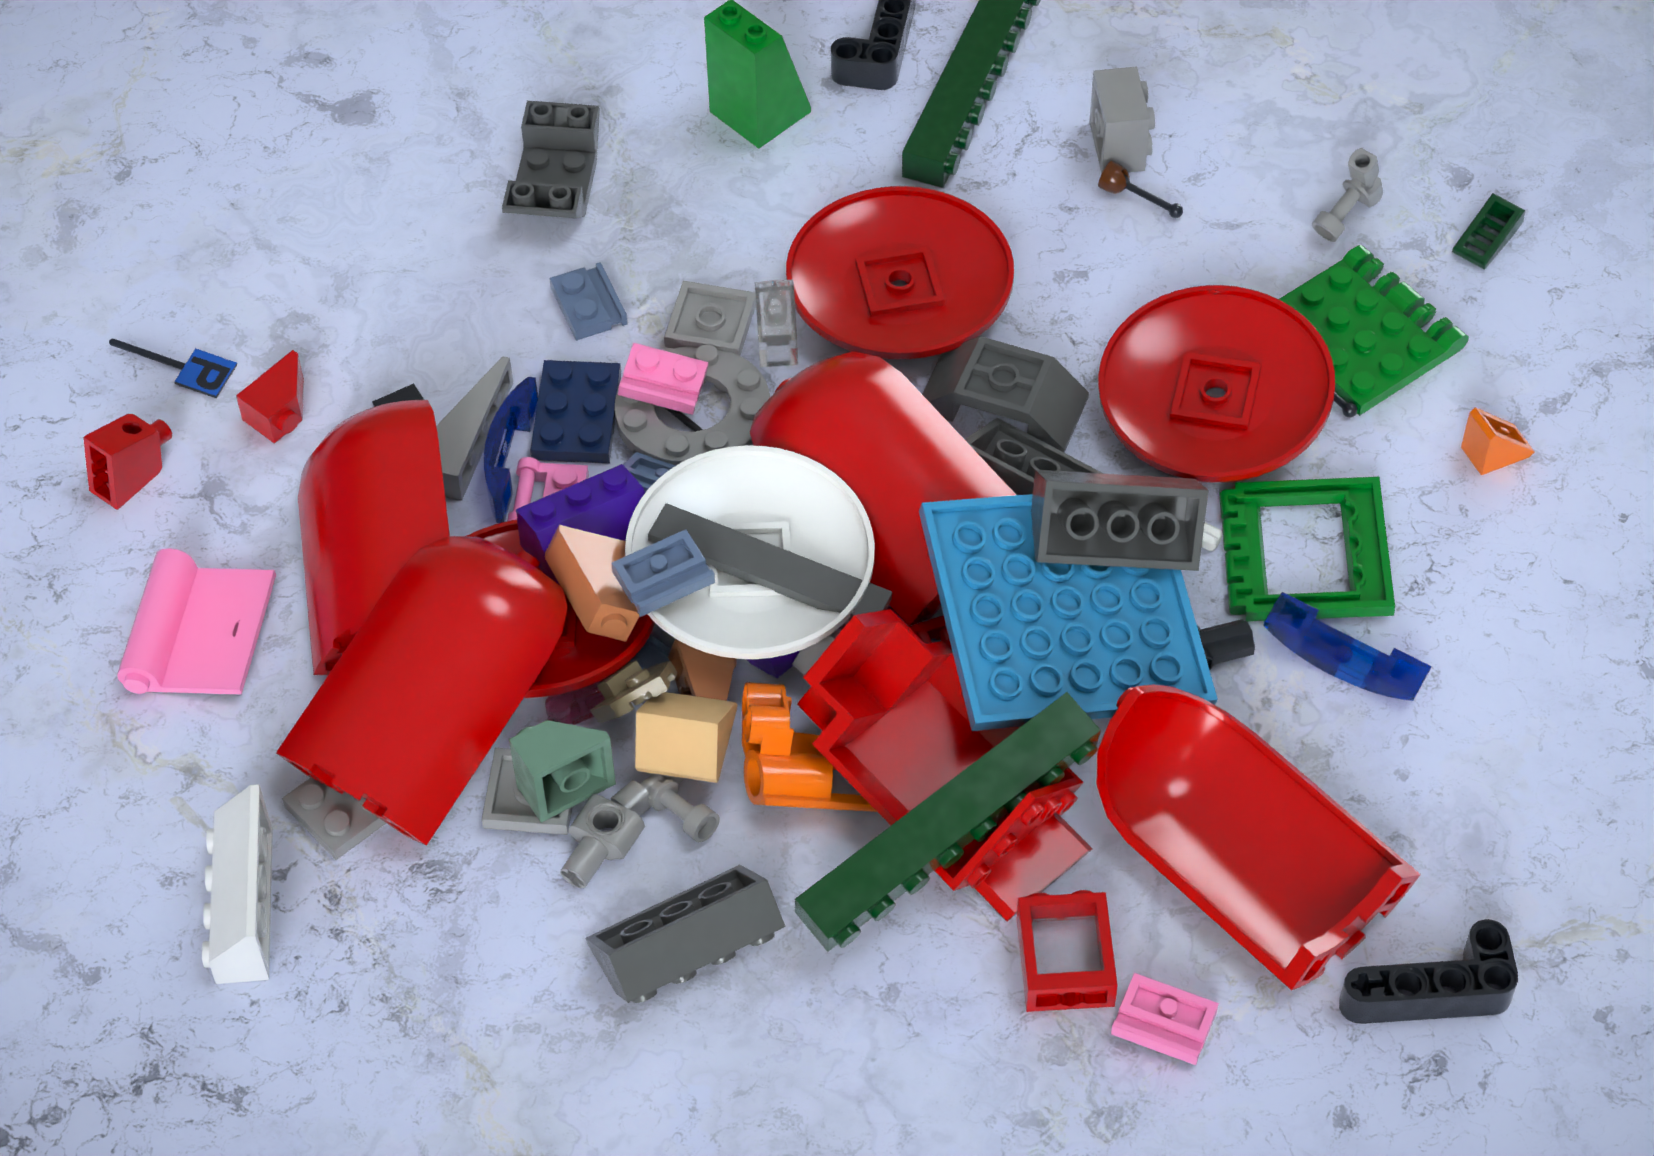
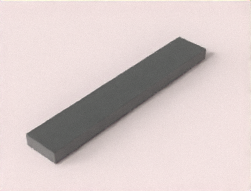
[648,503,892,621]

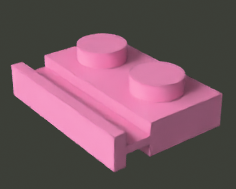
[618,343,708,415]
[1111,973,1219,1065]

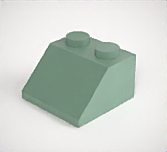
[509,720,616,823]

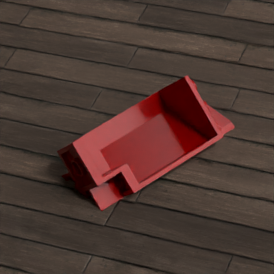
[797,609,1093,922]

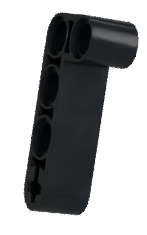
[831,0,916,90]
[1339,919,1518,1024]

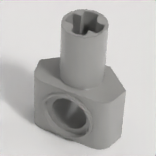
[560,794,645,888]

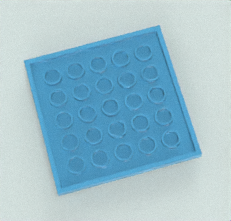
[919,494,1218,731]

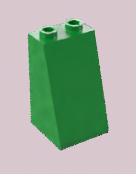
[704,0,811,149]

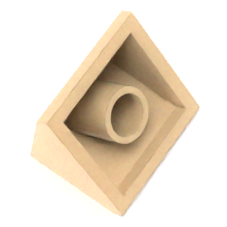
[635,692,738,783]

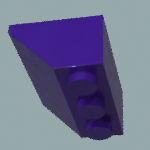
[516,464,645,585]

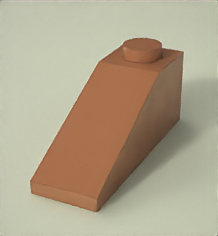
[668,639,737,701]

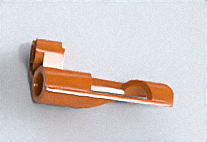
[742,682,877,812]

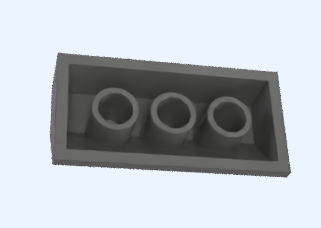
[965,418,1104,495]
[1031,470,1209,571]
[585,865,786,1003]

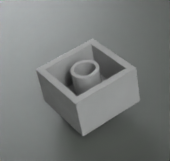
[1089,66,1155,174]

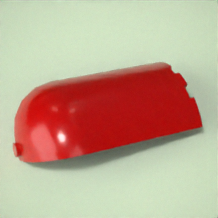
[750,351,1016,626]
[298,400,450,675]
[276,536,568,846]
[1096,684,1421,991]

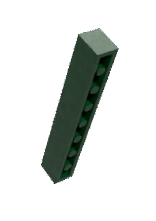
[902,0,1041,188]
[795,692,1101,952]

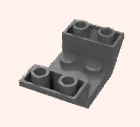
[502,100,600,218]
[922,336,1089,453]

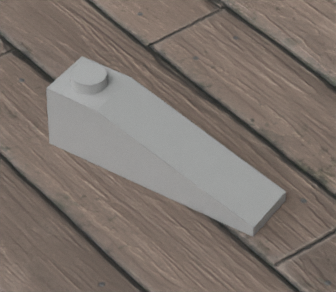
[436,356,513,500]

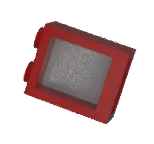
[1016,890,1118,1012]

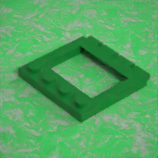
[1219,476,1395,621]

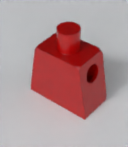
[83,414,172,510]

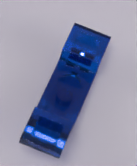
[484,377,538,523]
[1263,592,1432,701]

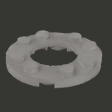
[615,344,770,465]

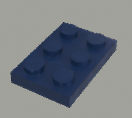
[530,360,621,463]

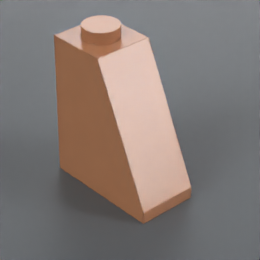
[545,525,639,641]

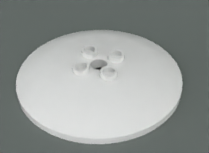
[625,445,875,659]

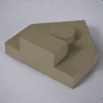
[590,660,678,723]

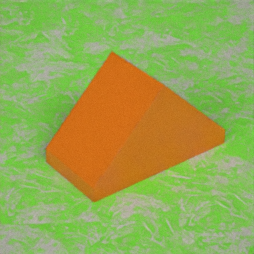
[1461,407,1535,475]

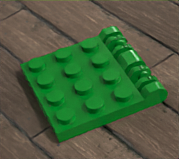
[1279,245,1469,416]

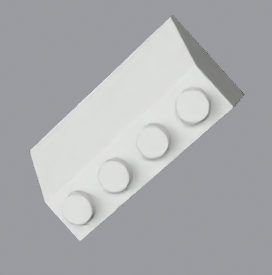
[202,784,273,984]

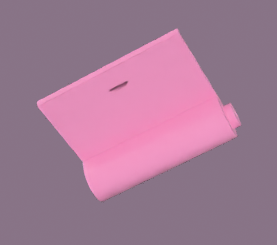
[117,548,276,694]

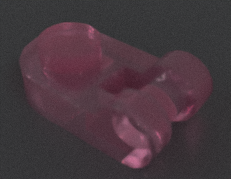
[545,677,607,725]

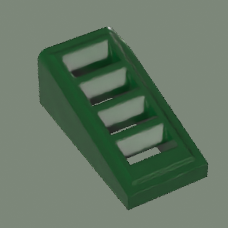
[1452,193,1525,270]

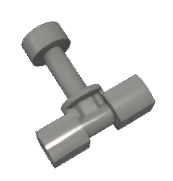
[1312,148,1383,242]
[611,773,720,842]

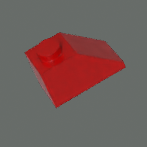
[236,350,304,444]

